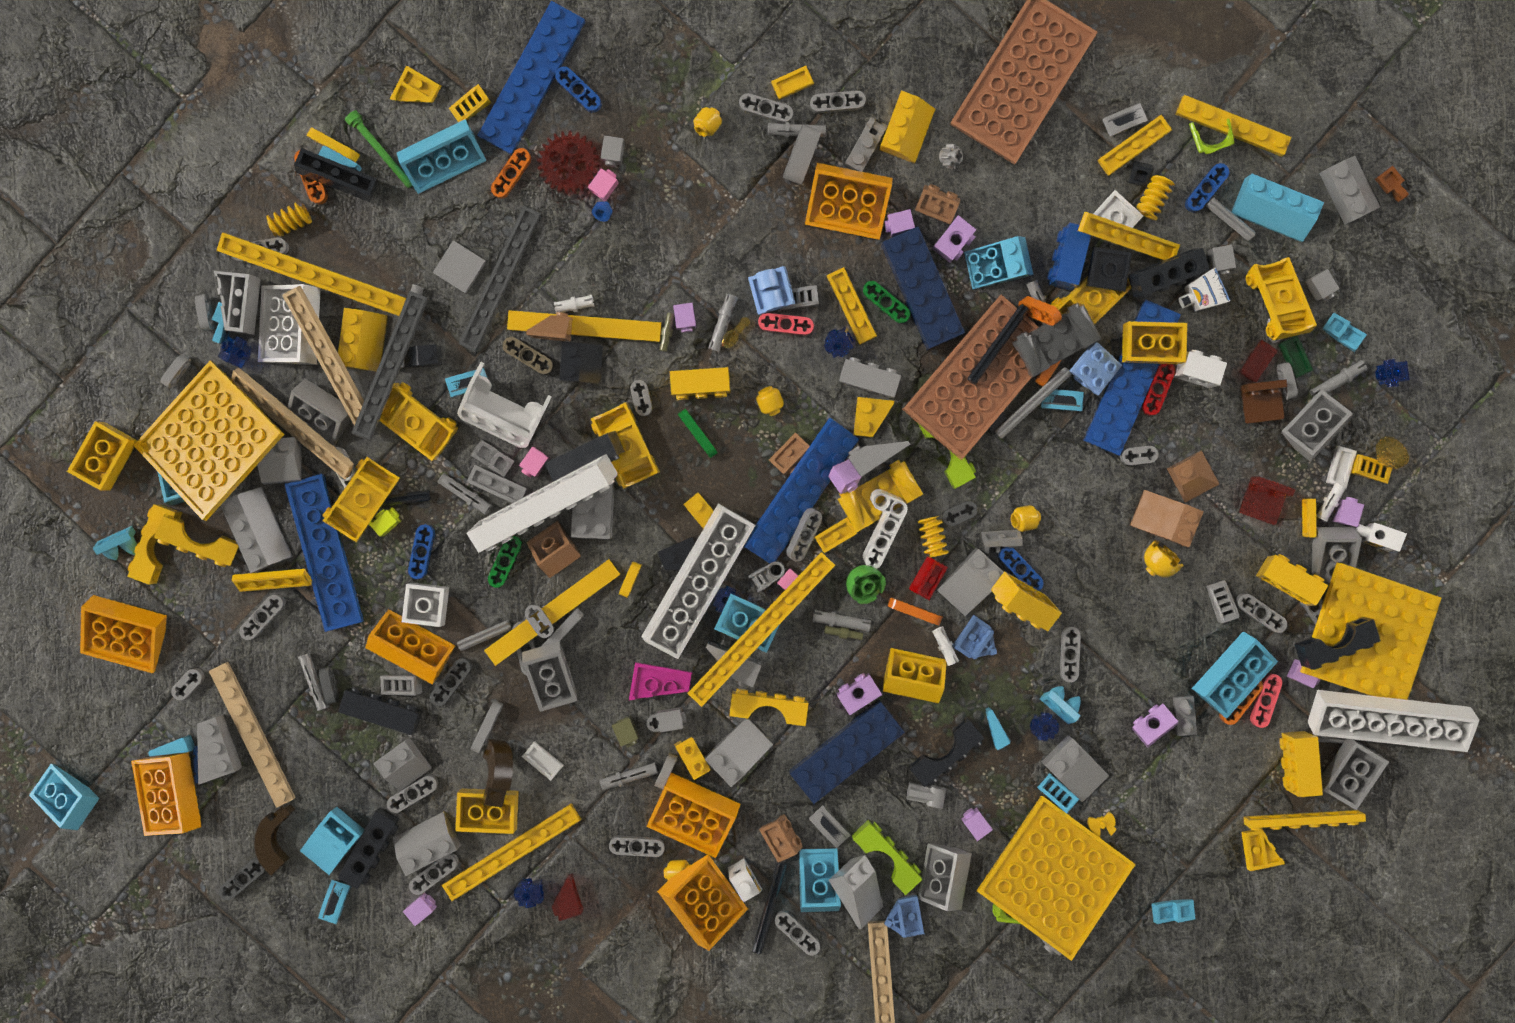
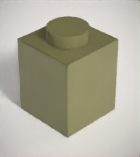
[611,715,640,747]

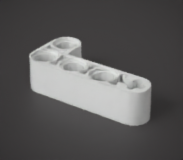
[863,489,908,569]

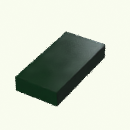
[1278,335,1313,378]

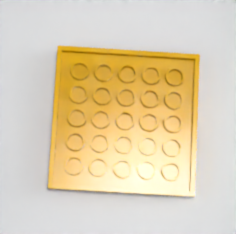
[134,360,285,521]
[1300,562,1442,700]
[977,796,1136,961]

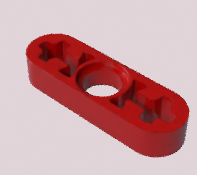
[1141,364,1175,416]

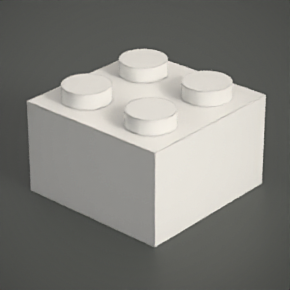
[1174,350,1227,388]
[402,583,449,627]

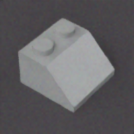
[257,437,302,484]
[373,737,432,791]

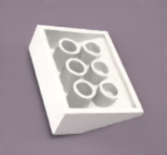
[258,284,321,364]

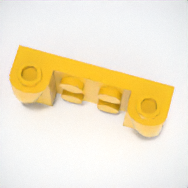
[1246,257,1317,340]
[1050,276,1131,324]
[379,382,458,461]
[591,402,660,489]
[323,457,400,543]
[837,460,923,533]

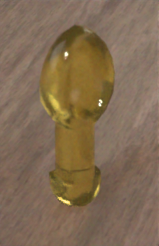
[722,317,750,348]

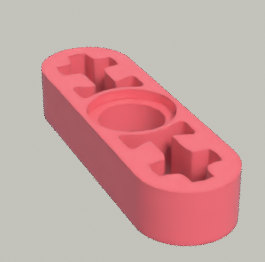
[758,313,814,335]
[1250,673,1282,728]

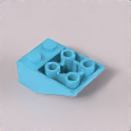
[964,236,1034,289]
[300,807,365,875]

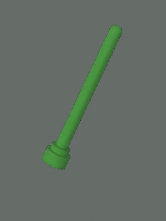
[345,110,412,188]

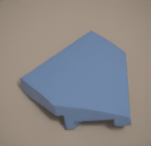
[952,615,997,659]
[884,895,924,938]

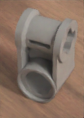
[748,561,785,592]

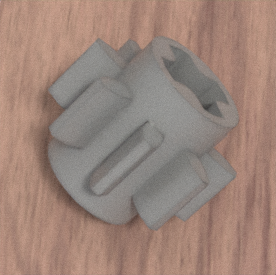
[939,144,963,168]

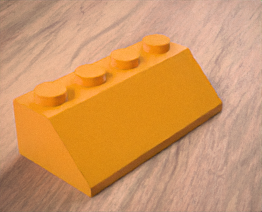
[365,609,455,685]

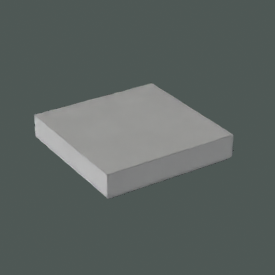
[433,240,486,294]

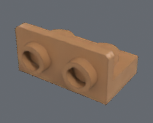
[915,184,960,224]
[769,433,810,478]
[759,814,803,862]

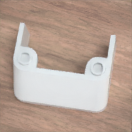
[457,362,552,448]

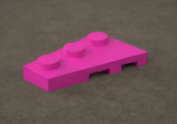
[629,662,692,700]

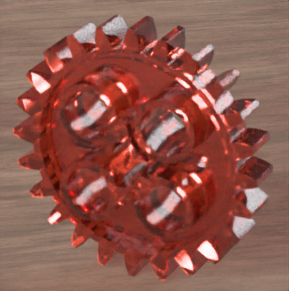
[537,131,600,195]

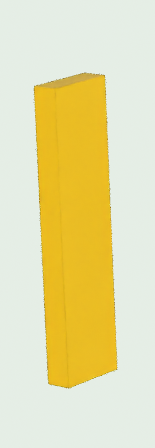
[1097,115,1172,176]
[827,267,877,345]
[232,569,312,592]

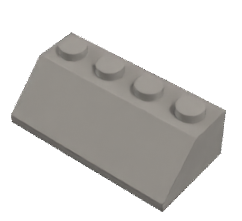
[221,487,293,573]

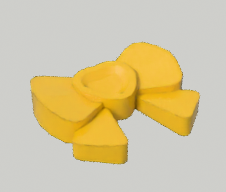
[1087,812,1116,838]

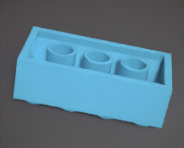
[397,119,487,194]
[1231,174,1324,242]
[1192,632,1278,719]

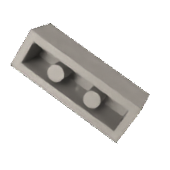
[838,357,901,399]

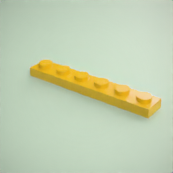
[1175,95,1291,157]
[1078,212,1180,260]
[1244,810,1366,831]

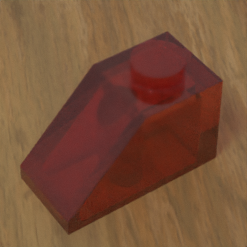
[552,873,584,921]

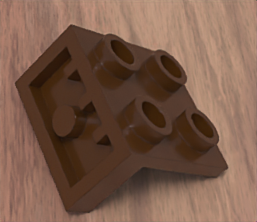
[1241,379,1287,424]

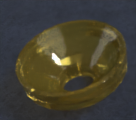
[1376,436,1409,469]

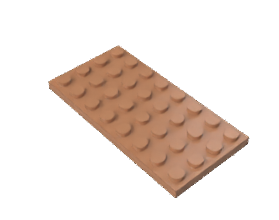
[950,0,1098,165]
[902,295,1039,460]

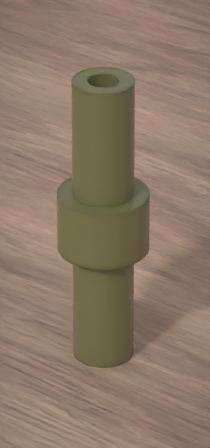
[659,313,675,352]
[824,626,863,640]

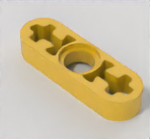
[306,127,360,163]

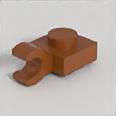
[1375,166,1409,202]

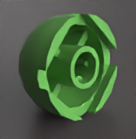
[846,565,886,604]

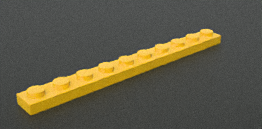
[216,232,406,316]
[687,552,835,707]

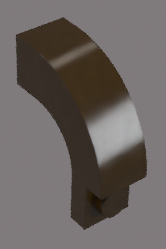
[482,738,513,807]
[254,804,296,875]

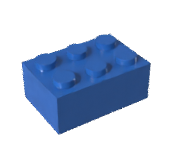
[1047,223,1091,291]

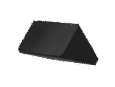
[1128,161,1154,187]

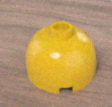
[1144,540,1184,578]

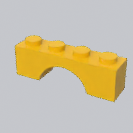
[127,504,182,584]
[154,514,239,567]
[729,688,809,726]

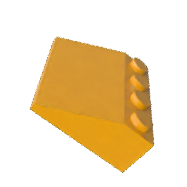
[805,163,893,240]
[80,595,167,673]
[131,752,202,836]
[646,773,741,858]
[657,855,748,951]

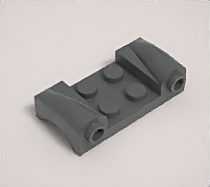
[1012,303,1102,377]

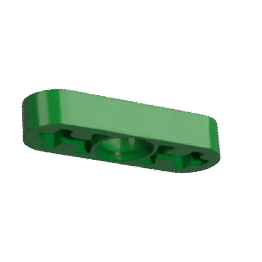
[863,281,910,324]
[678,409,718,459]
[488,535,522,588]

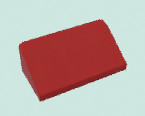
[909,556,948,600]

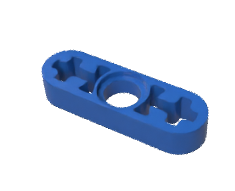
[555,66,601,113]
[1185,163,1229,212]
[408,524,435,579]
[999,547,1043,591]

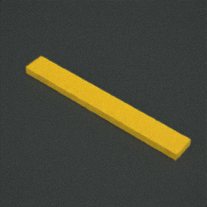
[507,310,662,342]
[484,559,621,666]
[442,803,581,901]

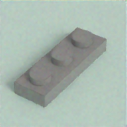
[467,465,528,503]

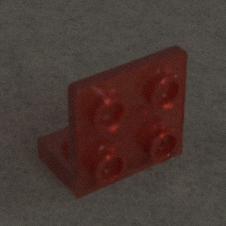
[1239,476,1295,525]

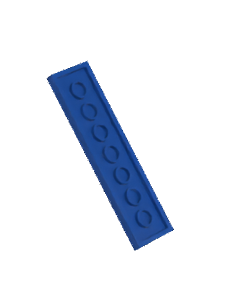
[477,1,586,155]
[1083,299,1181,456]
[744,418,859,563]
[285,474,364,632]

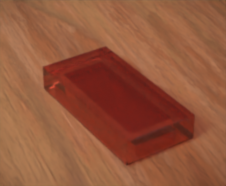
[1239,340,1278,383]

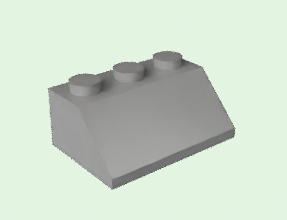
[1319,156,1380,225]
[287,379,351,446]
[1281,389,1353,462]
[393,811,461,876]
[918,843,972,911]

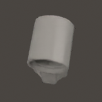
[906,782,947,808]

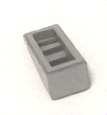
[780,285,819,310]
[1206,580,1240,623]
[380,674,422,695]

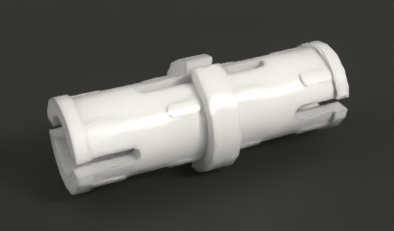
[554,295,594,313]
[1316,482,1346,522]
[932,626,959,666]

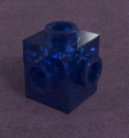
[824,326,855,358]
[218,336,252,369]
[1375,359,1410,387]
[713,585,742,613]
[1030,712,1059,741]
[514,878,544,908]

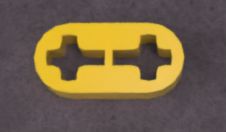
[619,561,642,598]

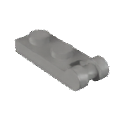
[845,116,888,172]

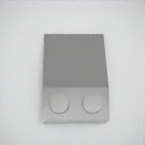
[847,441,910,477]
[1312,527,1362,588]
[937,548,1003,616]
[706,641,762,688]
[705,718,773,787]
[1041,735,1109,802]
[829,855,883,929]

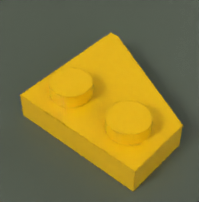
[390,66,442,103]
[853,397,894,437]
[1241,830,1285,871]

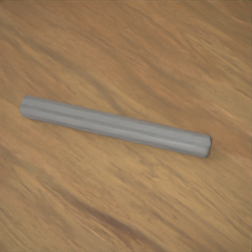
[995,367,1071,438]

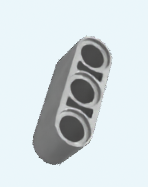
[783,124,821,185]

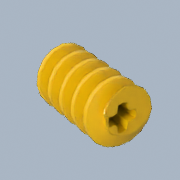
[1136,175,1175,220]
[266,203,312,237]
[918,516,949,557]

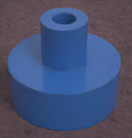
[592,201,613,222]

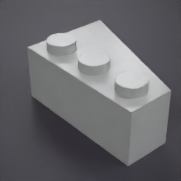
[214,271,261,335]
[197,714,242,785]

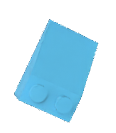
[714,594,779,653]
[29,764,100,830]
[799,848,841,912]

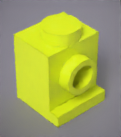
[369,507,401,537]

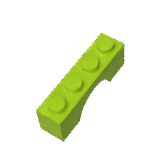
[918,424,976,489]
[852,820,923,895]

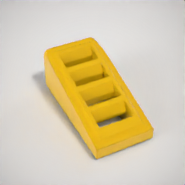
[449,84,491,122]
[1351,454,1393,484]

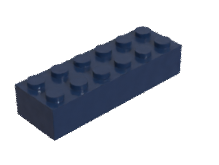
[881,227,965,350]
[790,700,905,804]

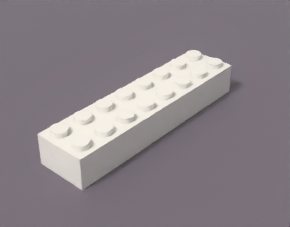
[467,454,618,553]
[642,503,755,659]
[1308,690,1479,752]

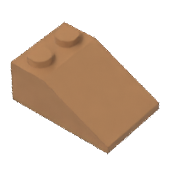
[1130,490,1204,547]

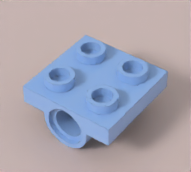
[748,266,796,315]
[1069,341,1122,395]

